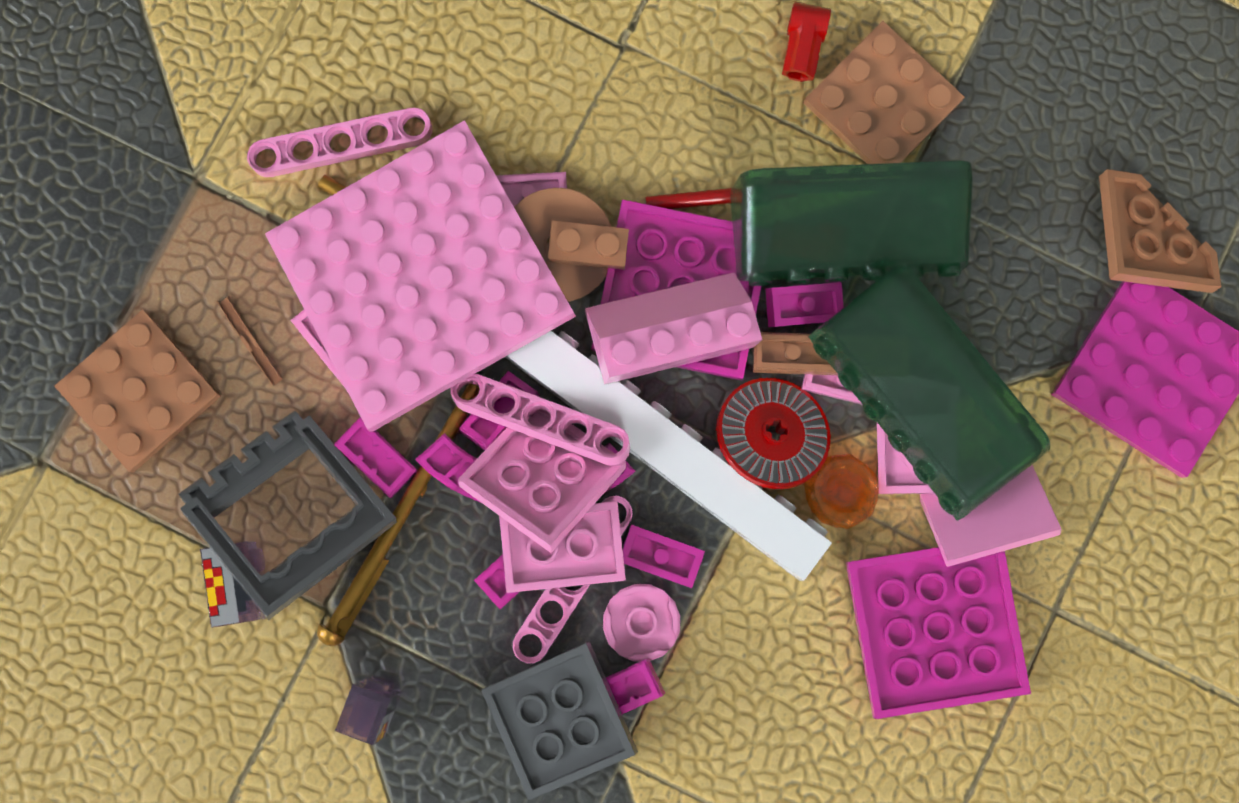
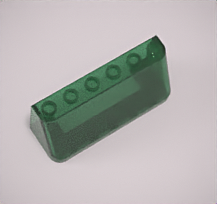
[730,161,973,286]
[808,265,1051,521]

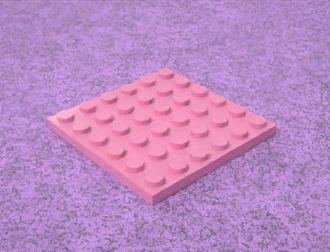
[265,120,576,432]

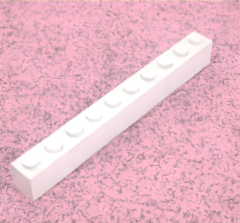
[505,331,832,581]

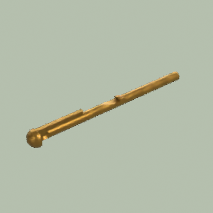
[317,373,480,646]

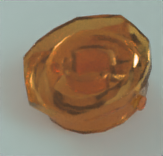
[804,454,879,529]

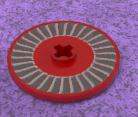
[716,378,831,489]

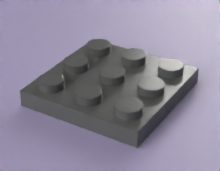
[481,641,638,800]

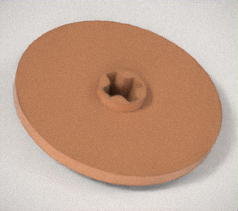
[514,188,611,302]

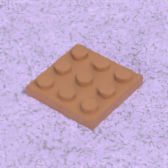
[803,21,965,180]
[54,309,221,473]

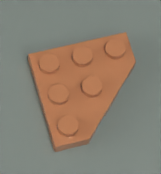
[1099,169,1221,293]

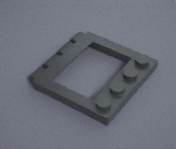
[178,411,397,621]

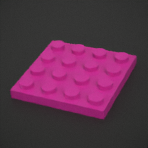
[591,200,772,381]
[1051,281,1239,478]
[846,547,1031,719]

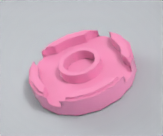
[603,584,680,662]

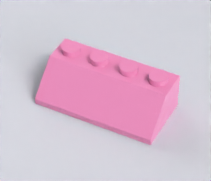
[585,273,762,385]

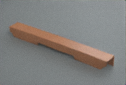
[217,297,283,386]

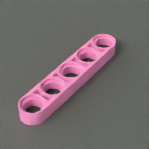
[247,108,432,177]
[450,373,630,466]
[513,496,632,664]

